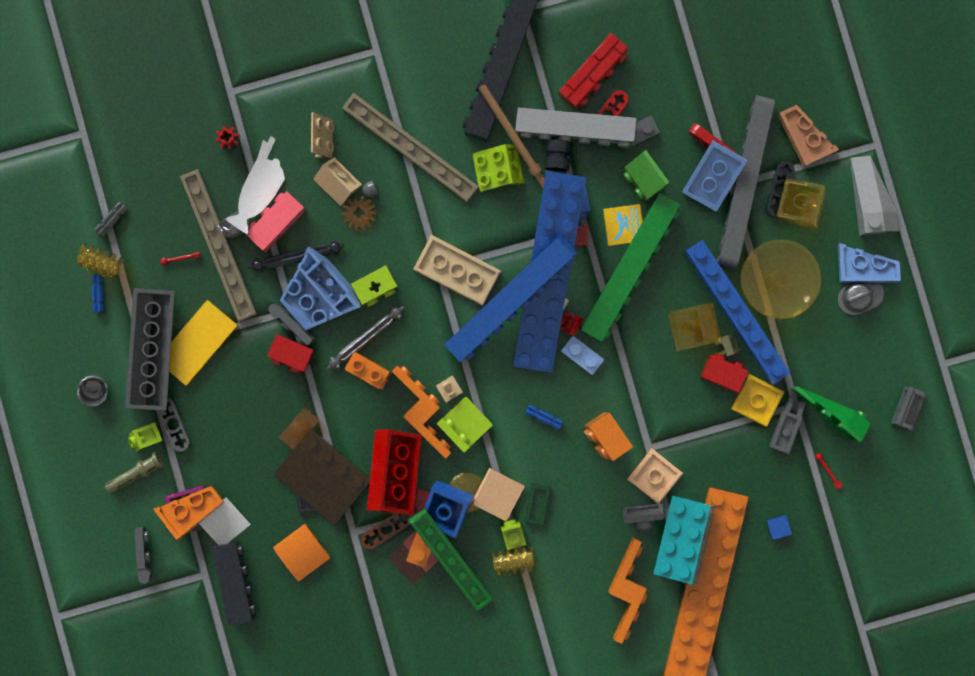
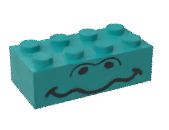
[654,496,716,585]

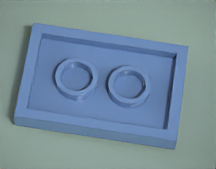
[682,140,747,212]

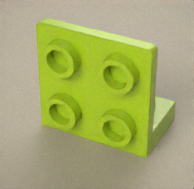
[473,144,524,192]
[437,397,492,452]

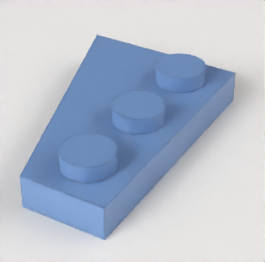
[838,243,901,283]

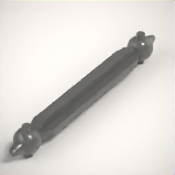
[327,306,405,370]

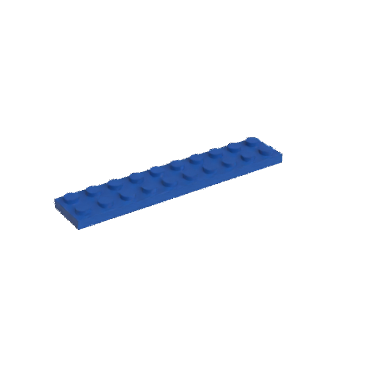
[513,171,586,373]

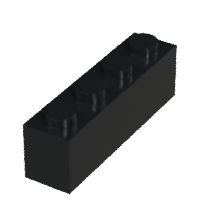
[212,541,257,626]

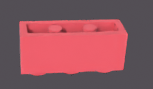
[246,191,306,252]

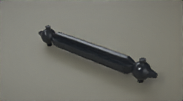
[248,240,345,273]

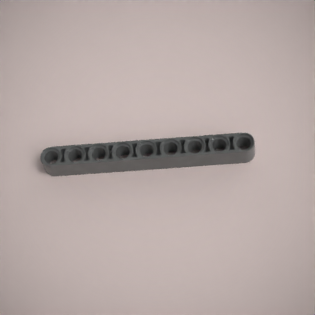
[717,95,775,269]

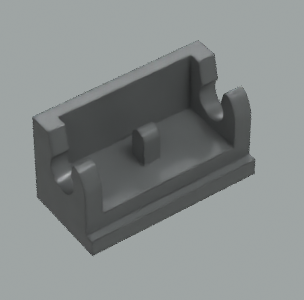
[891,387,927,431]

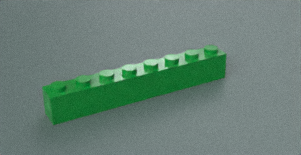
[580,193,681,342]

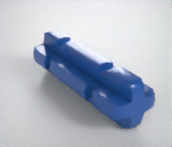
[91,274,104,313]
[525,405,563,430]

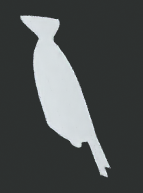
[226,136,285,234]

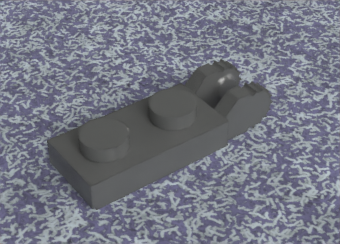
[268,303,316,346]
[769,396,806,454]
[134,526,152,584]

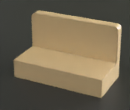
[314,157,362,206]

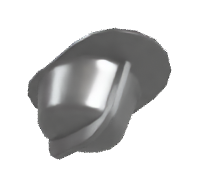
[838,283,884,315]

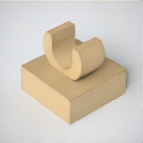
[436,375,463,402]

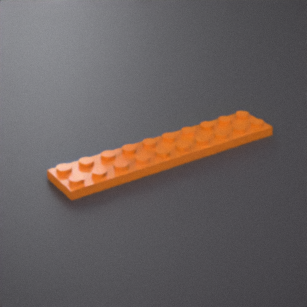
[664,487,748,676]

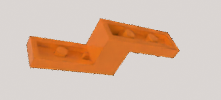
[392,366,451,458]
[608,538,648,644]

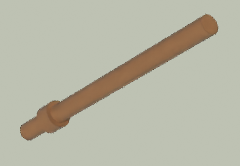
[478,84,545,188]

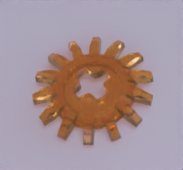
[341,196,377,231]

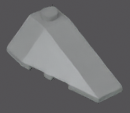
[850,156,899,236]

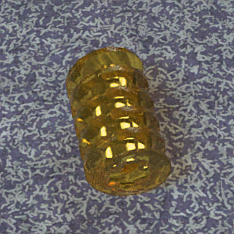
[77,242,123,279]
[492,546,534,577]

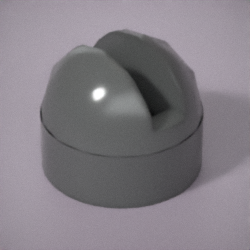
[363,180,379,198]

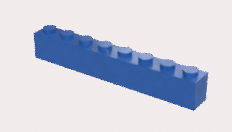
[444,236,578,362]
[683,240,790,384]

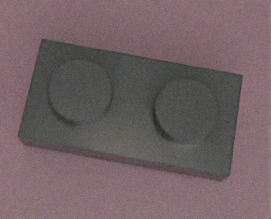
[623,115,660,151]

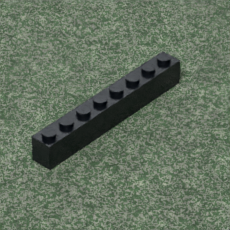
[462,0,538,142]

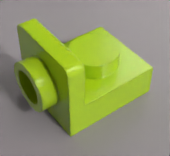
[128,422,162,452]
[501,519,526,550]

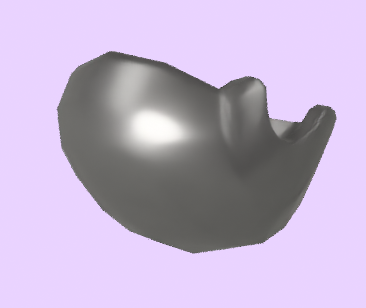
[218,211,249,238]
[77,375,108,407]

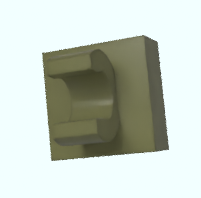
[715,333,741,356]

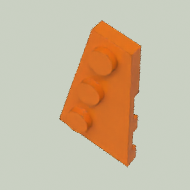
[153,486,225,540]

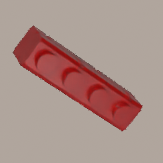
[558,33,629,110]

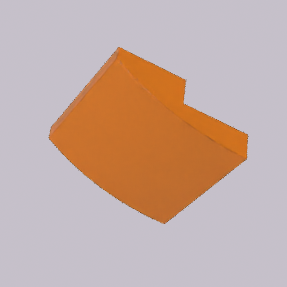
[273,524,330,582]

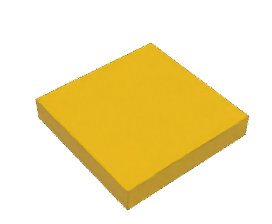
[731,374,784,427]

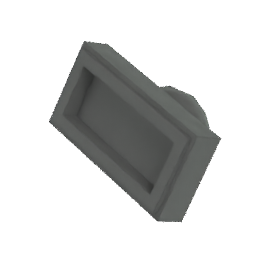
[623,503,664,532]

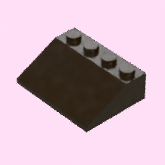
[274,429,370,525]

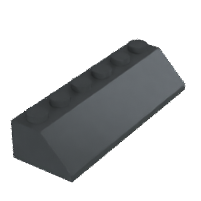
[125,288,175,410]

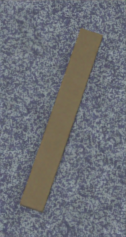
[342,93,479,203]
[180,169,257,322]

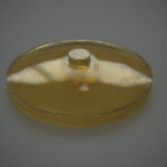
[740,239,821,319]

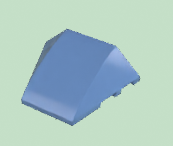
[280,247,361,330]

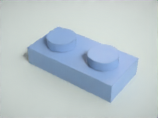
[561,336,604,375]

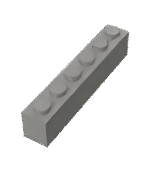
[515,108,637,148]

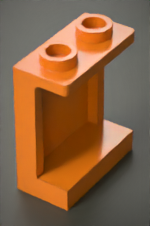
[345,352,392,390]

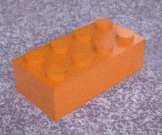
[584,412,633,461]

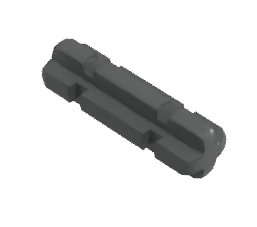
[95,202,127,236]

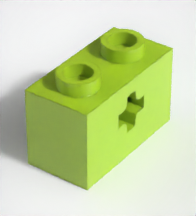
[351,265,398,307]

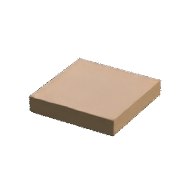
[627,448,683,504]
[471,468,525,521]

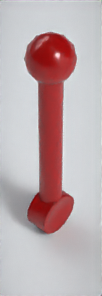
[160,252,201,265]
[815,453,842,489]

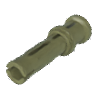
[105,452,164,494]

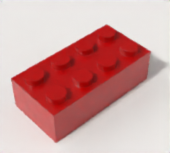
[367,429,422,515]

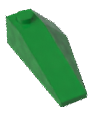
[791,386,871,442]

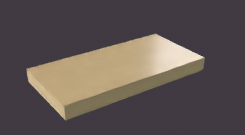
[413,235,501,306]

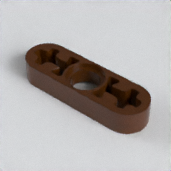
[361,514,413,549]

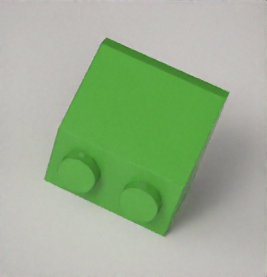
[623,150,669,202]

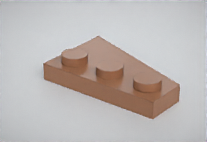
[777,105,839,167]

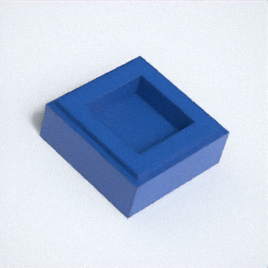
[766,515,792,540]

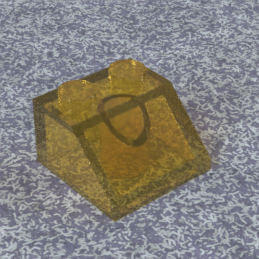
[777,178,827,229]
[668,303,721,351]

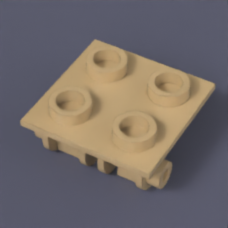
[311,112,334,158]

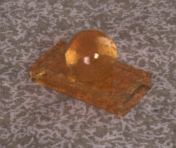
[279,407,320,450]

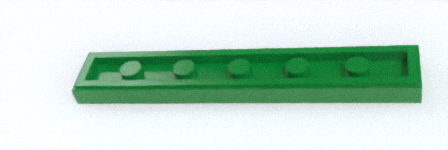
[409,508,493,611]

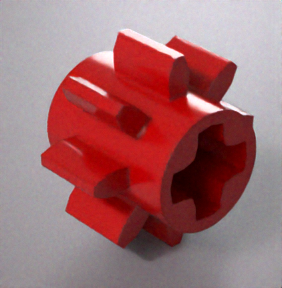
[215,125,240,151]

